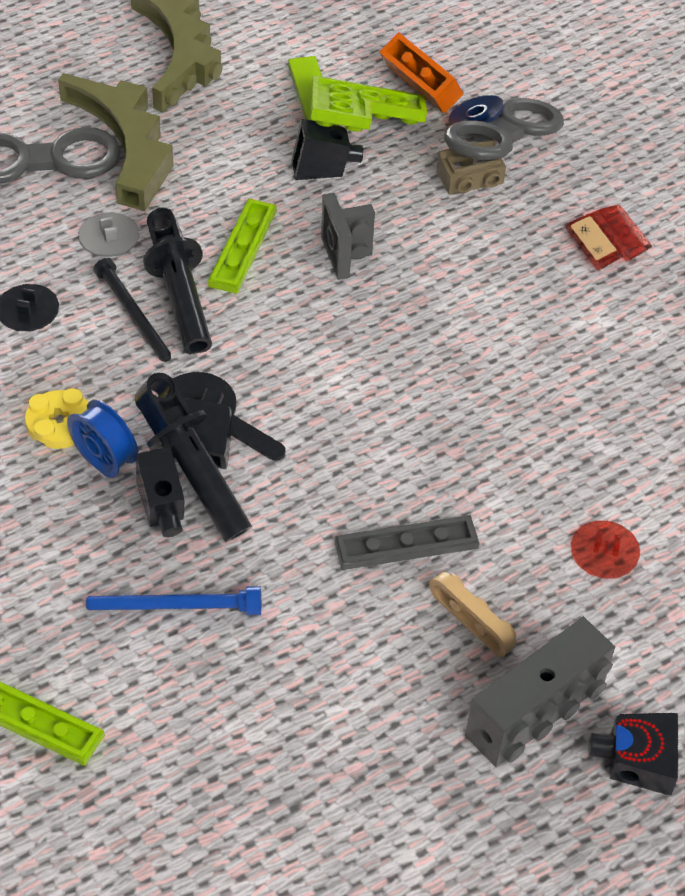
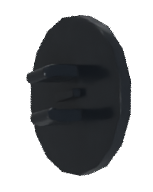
[0,284,60,332]

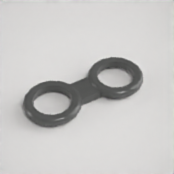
[444,98,564,160]
[0,127,121,184]

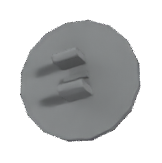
[78,212,140,257]

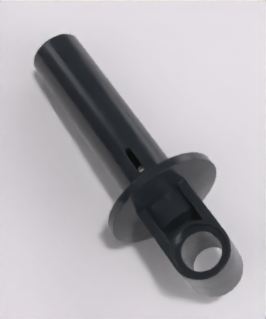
[143,207,212,355]
[135,372,253,543]

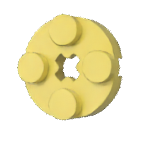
[25,388,88,449]

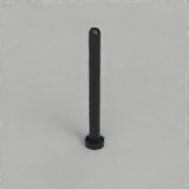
[93,258,171,362]

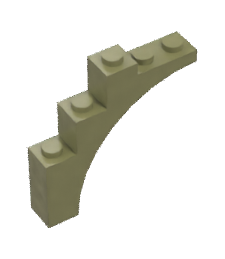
[131,0,223,113]
[58,73,174,211]

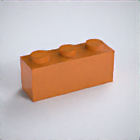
[379,32,464,113]

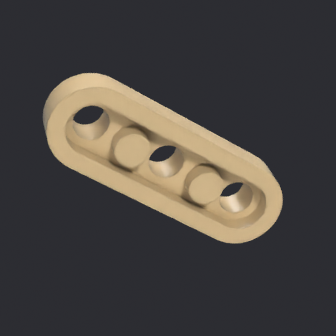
[429,572,516,657]

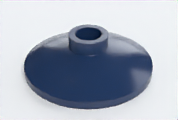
[449,95,505,125]

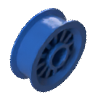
[67,399,139,478]

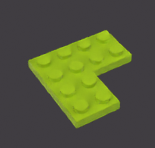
[311,75,427,132]

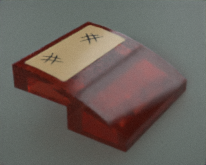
[565,205,652,271]

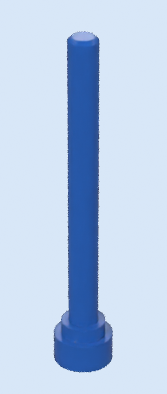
[86,586,262,615]

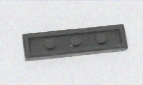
[334,515,479,570]

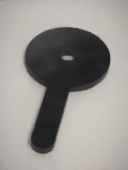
[158,372,286,461]

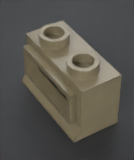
[437,140,506,195]

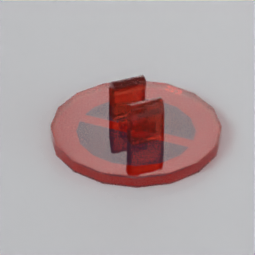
[571,521,641,579]

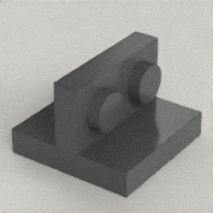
[321,193,375,280]

